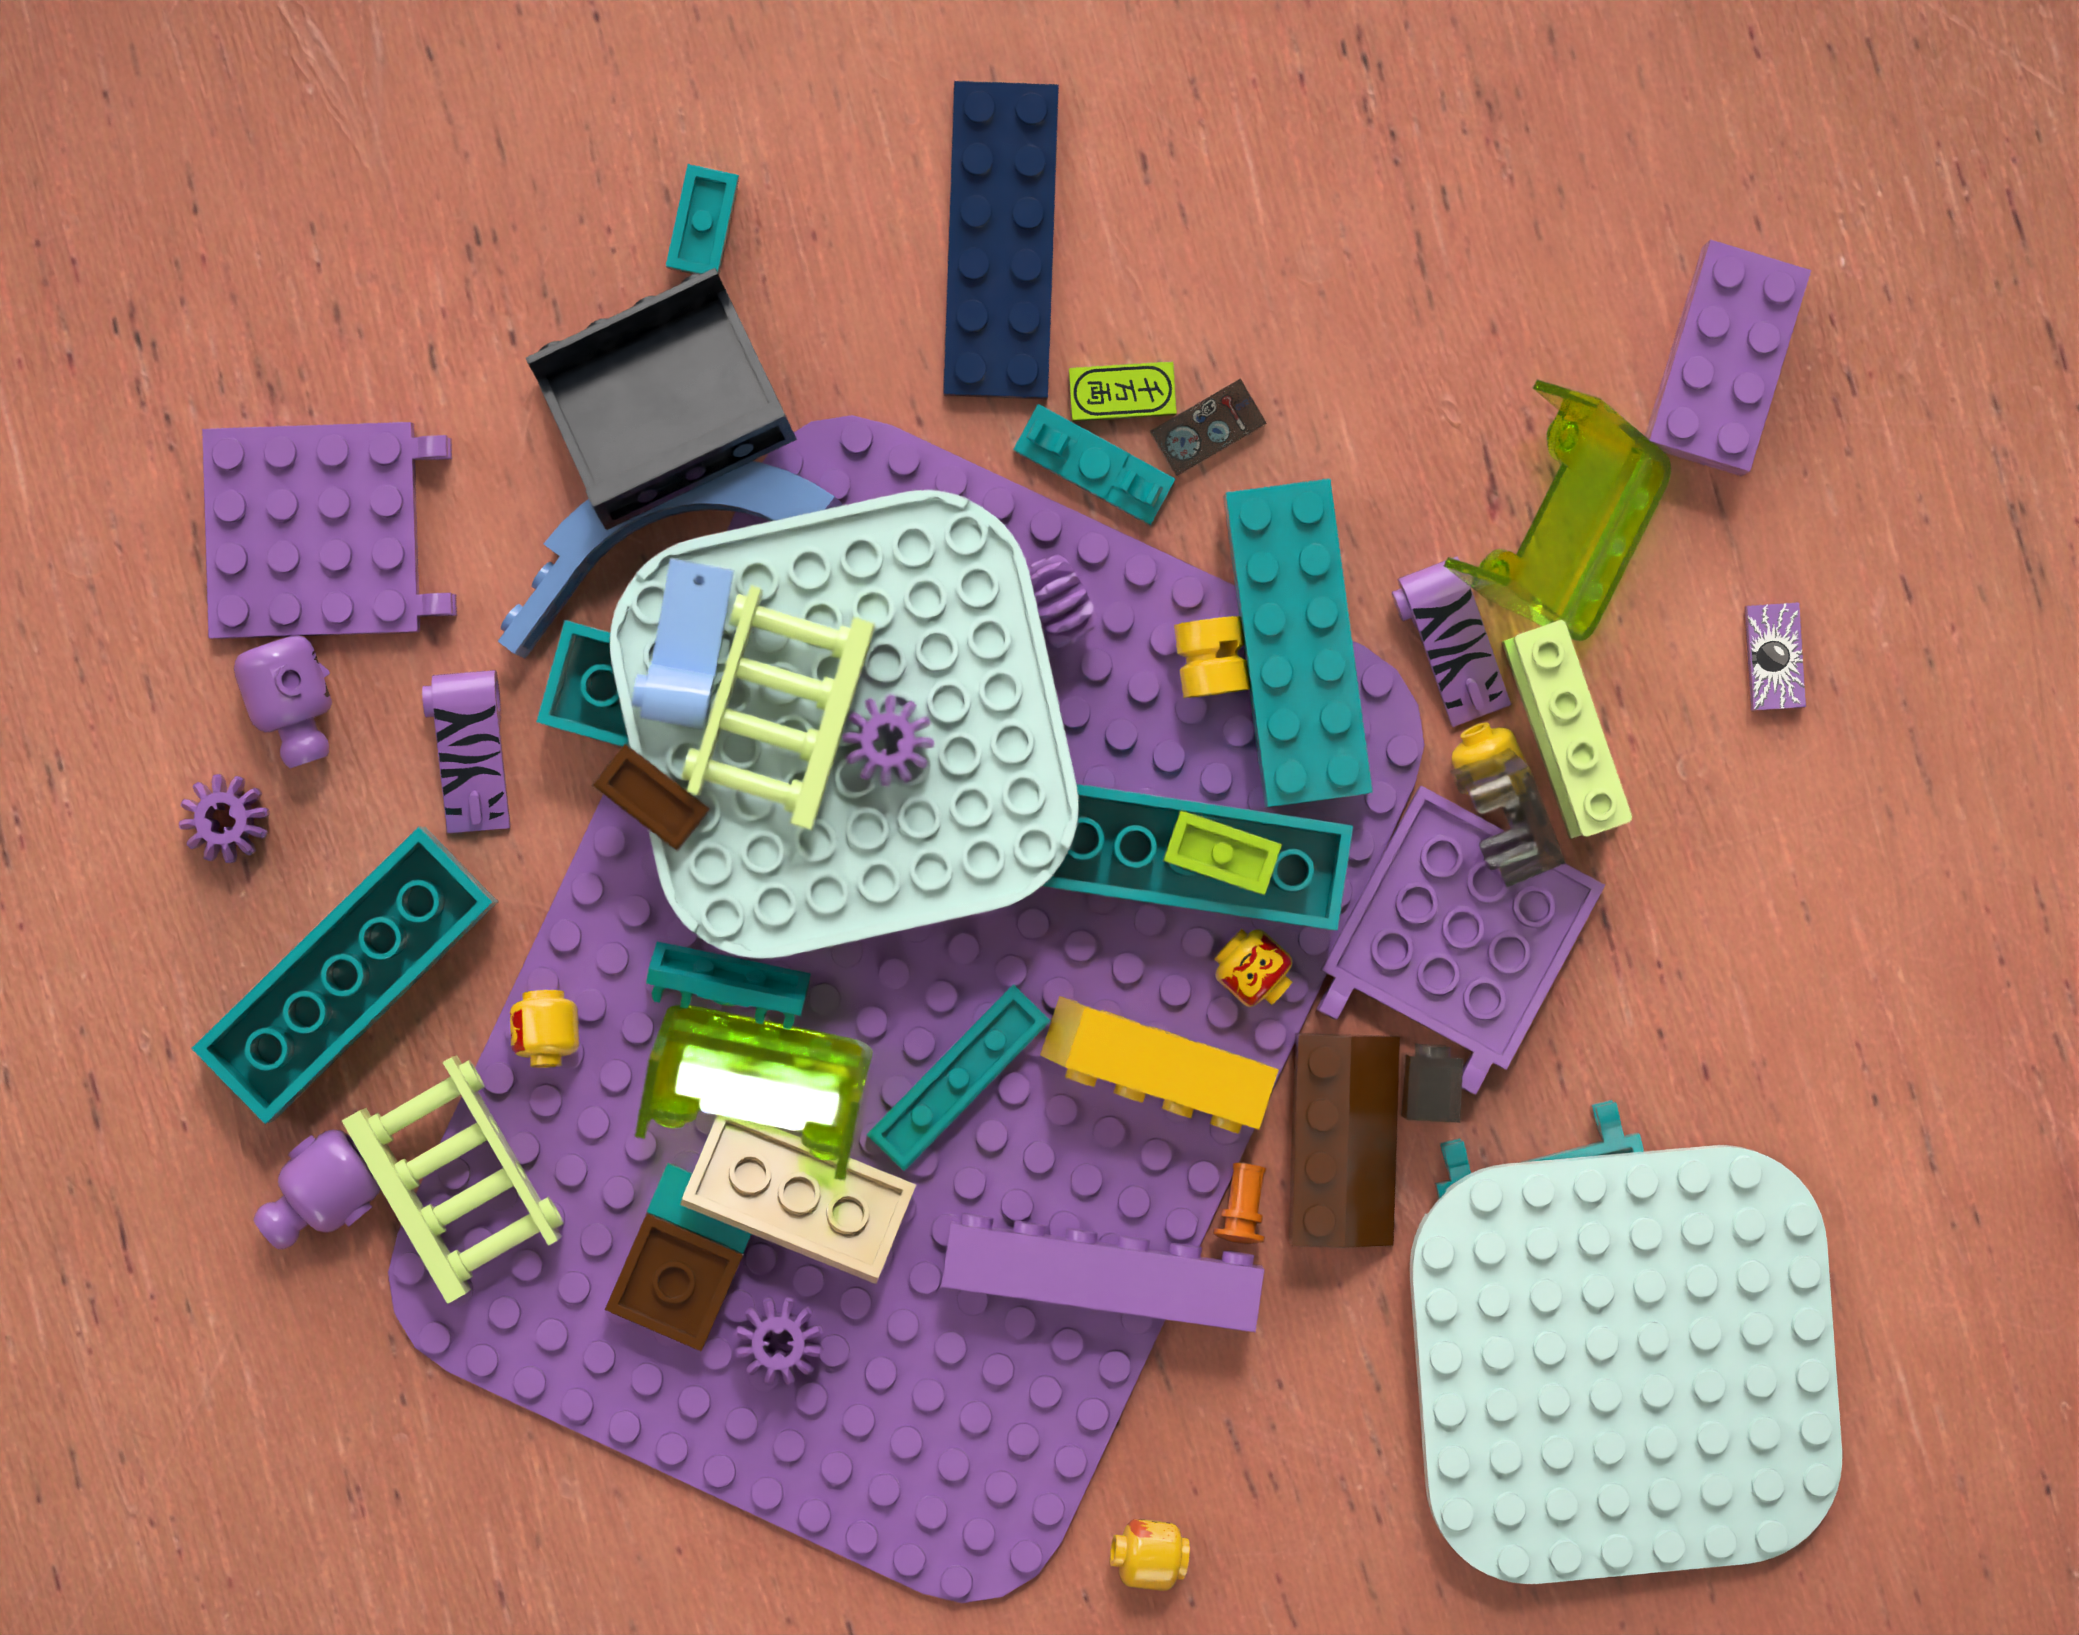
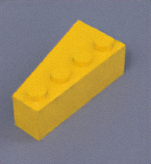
[1040,996,1279,1134]

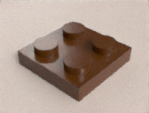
[605,1212,744,1351]

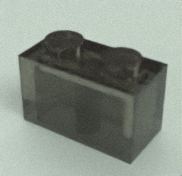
[1399,1043,1463,1123]

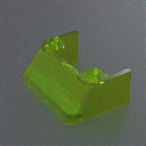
[1444,379,1671,641]
[634,1005,873,1181]

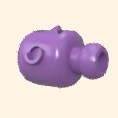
[234,635,332,768]
[254,1129,381,1250]

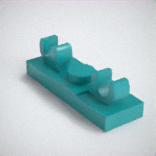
[1013,404,1175,525]
[646,941,811,1030]

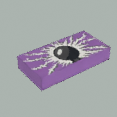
[1745,603,1806,711]

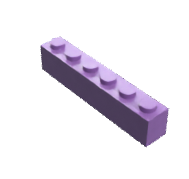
[941,1213,1264,1332]

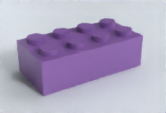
[1642,240,1811,476]

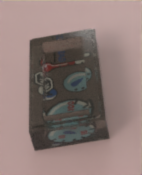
[1150,378,1267,477]

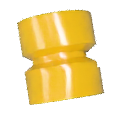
[1174,616,1250,698]

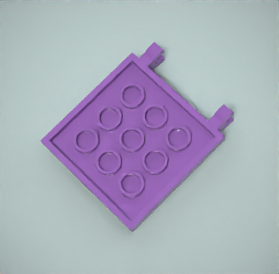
[202,422,457,639]
[1316,786,1605,1095]

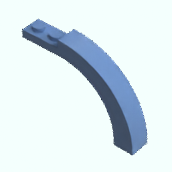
[498,461,842,658]

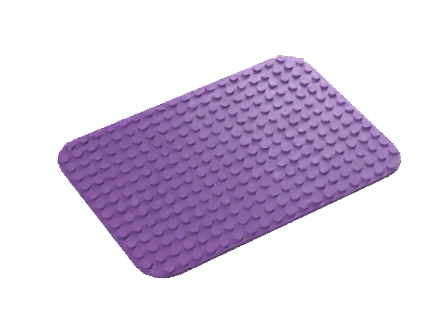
[388,415,1424,1603]

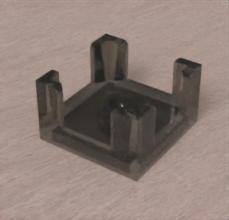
[1450,748,1566,887]

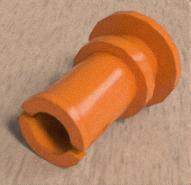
[1213,1163,1266,1244]

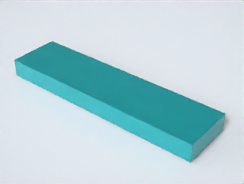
[866,984,1051,1171]

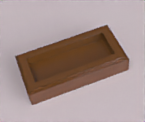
[592,743,711,851]

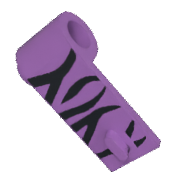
[1391,556,1511,727]
[422,670,510,833]

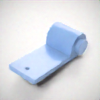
[632,558,734,730]

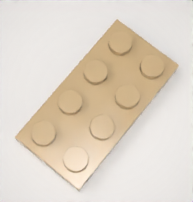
[680,1106,916,1284]

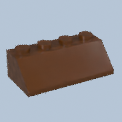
[1289,1033,1400,1248]

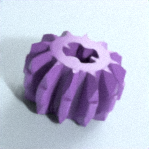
[1028,554,1097,648]
[843,695,934,786]
[179,774,270,863]
[735,1297,823,1386]

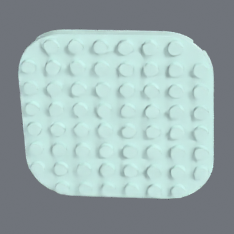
[610,490,1078,958]
[1410,1145,1842,1584]

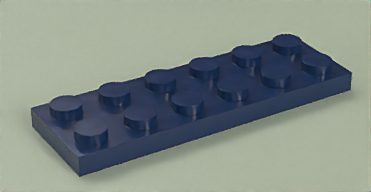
[944,81,1059,399]

